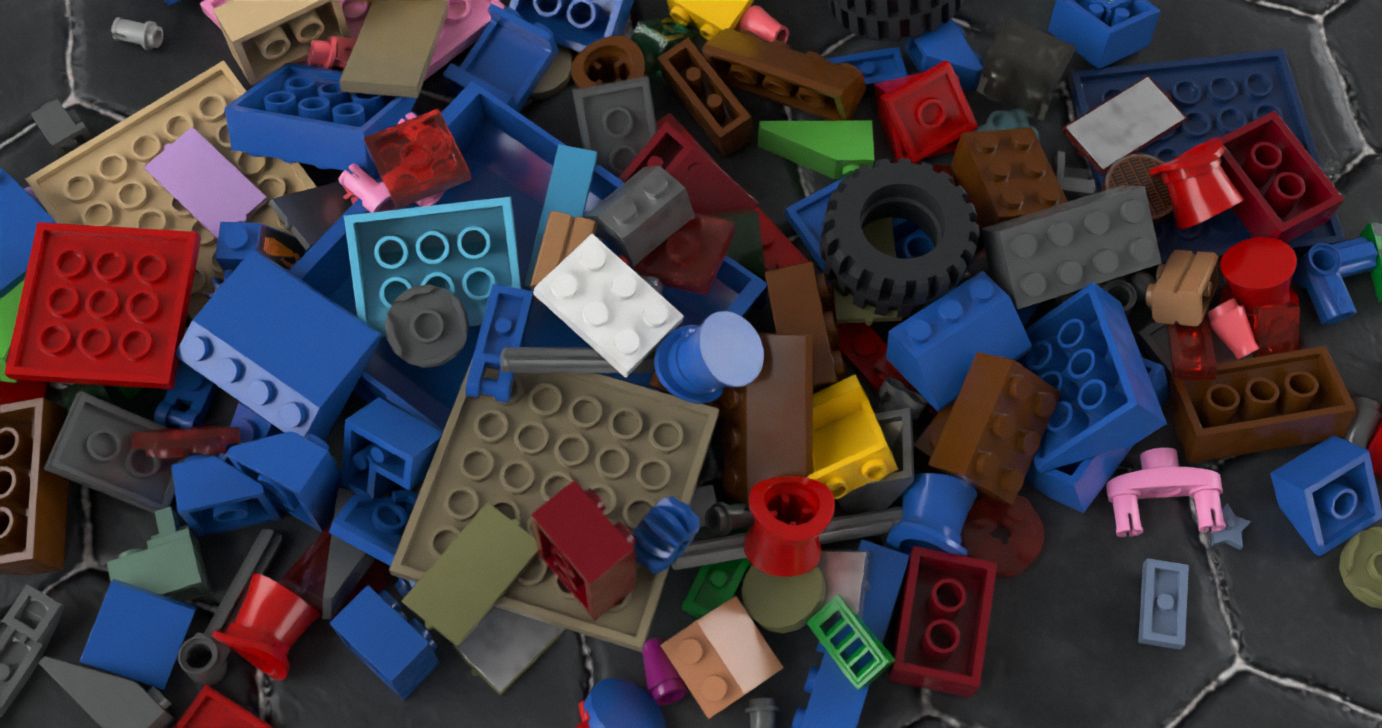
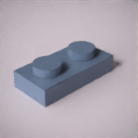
[1138,558,1189,649]

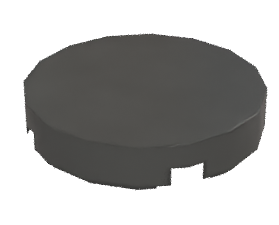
[385,284,470,368]

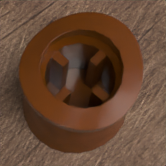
[571,36,644,88]

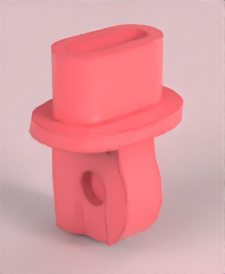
[308,36,357,70]

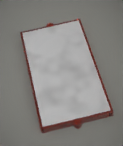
[1062,75,1188,175]

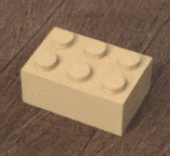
[213,0,351,86]

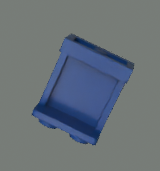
[443,4,559,113]

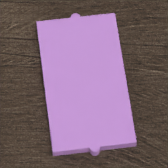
[144,127,269,240]

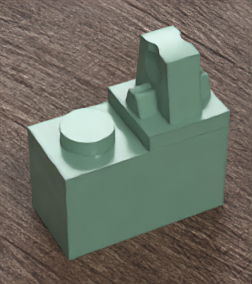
[106,506,211,602]

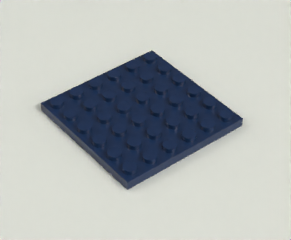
[1068,49,1345,272]

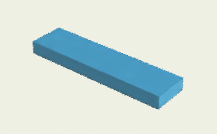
[524,144,597,291]

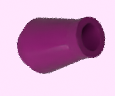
[642,638,688,705]

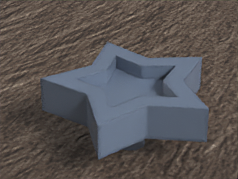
[1208,503,1251,550]

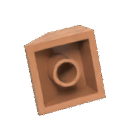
[661,596,784,719]

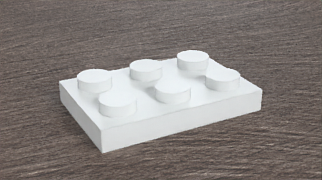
[533,234,684,378]

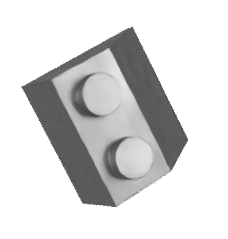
[583,166,695,266]

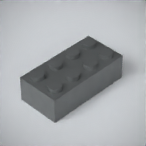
[980,185,1162,309]

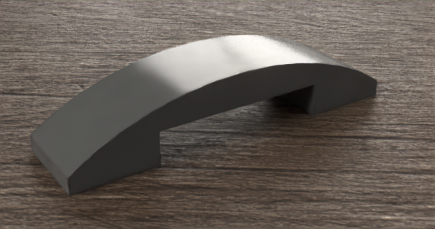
[0,584,64,718]

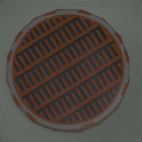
[1102,153,1173,225]

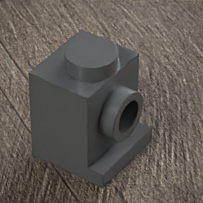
[31,99,93,158]

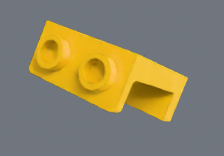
[667,0,754,41]
[807,374,898,499]

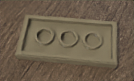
[340,0,449,98]

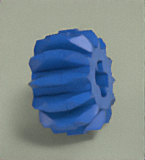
[632,496,700,574]

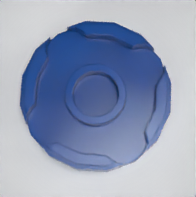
[584,678,666,728]

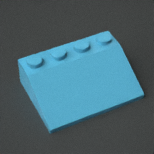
[344,197,522,337]

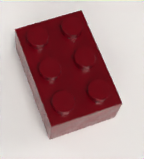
[1219,110,1345,243]
[530,480,637,621]
[887,546,997,698]

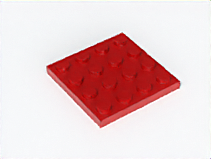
[4,222,201,390]

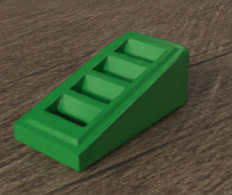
[806,594,896,691]

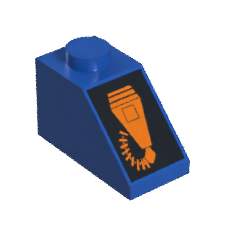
[215,222,307,272]

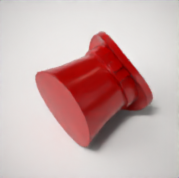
[1149,137,1245,230]
[1220,237,1299,335]
[743,476,835,577]
[211,574,321,681]

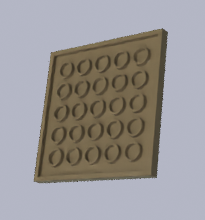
[389,358,719,652]

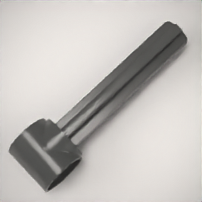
[178,529,283,686]

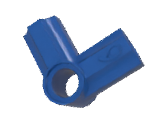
[1293,237,1378,326]

